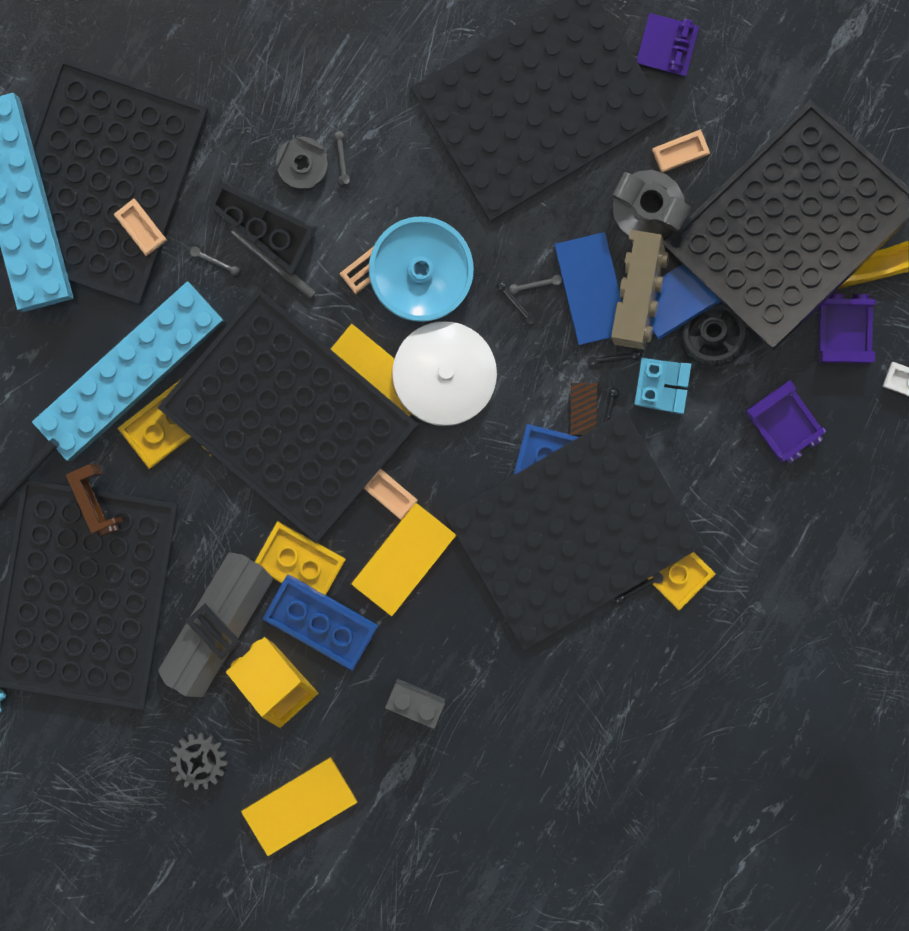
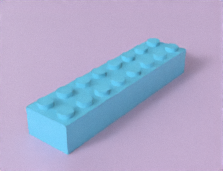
[0,93,74,312]
[32,281,226,461]

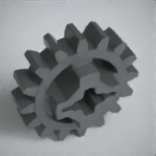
[170,732,228,790]

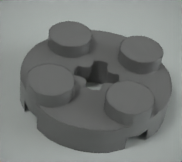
[276,137,328,190]

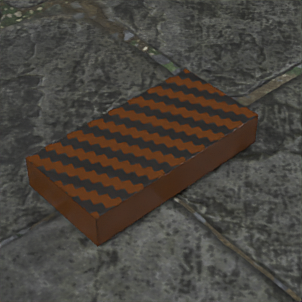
[570,383,597,435]

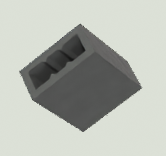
[385,679,445,729]

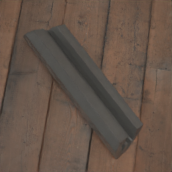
[158,552,273,697]

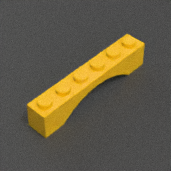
[838,240,909,289]

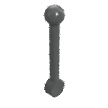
[334,131,350,185]
[190,247,240,276]
[509,275,562,294]

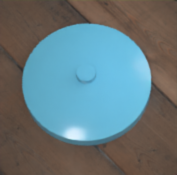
[369,217,474,322]

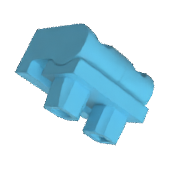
[634,358,691,415]

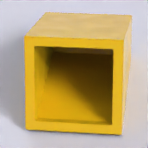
[226,637,319,728]

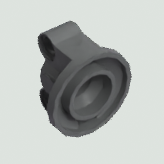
[612,170,691,239]

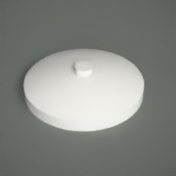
[392,321,497,426]

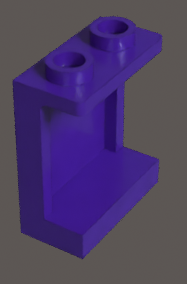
[818,294,876,364]
[744,380,826,463]

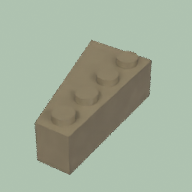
[611,230,669,350]

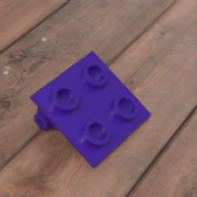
[637,13,699,76]

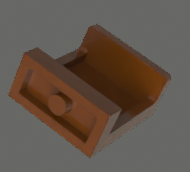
[66,464,123,536]

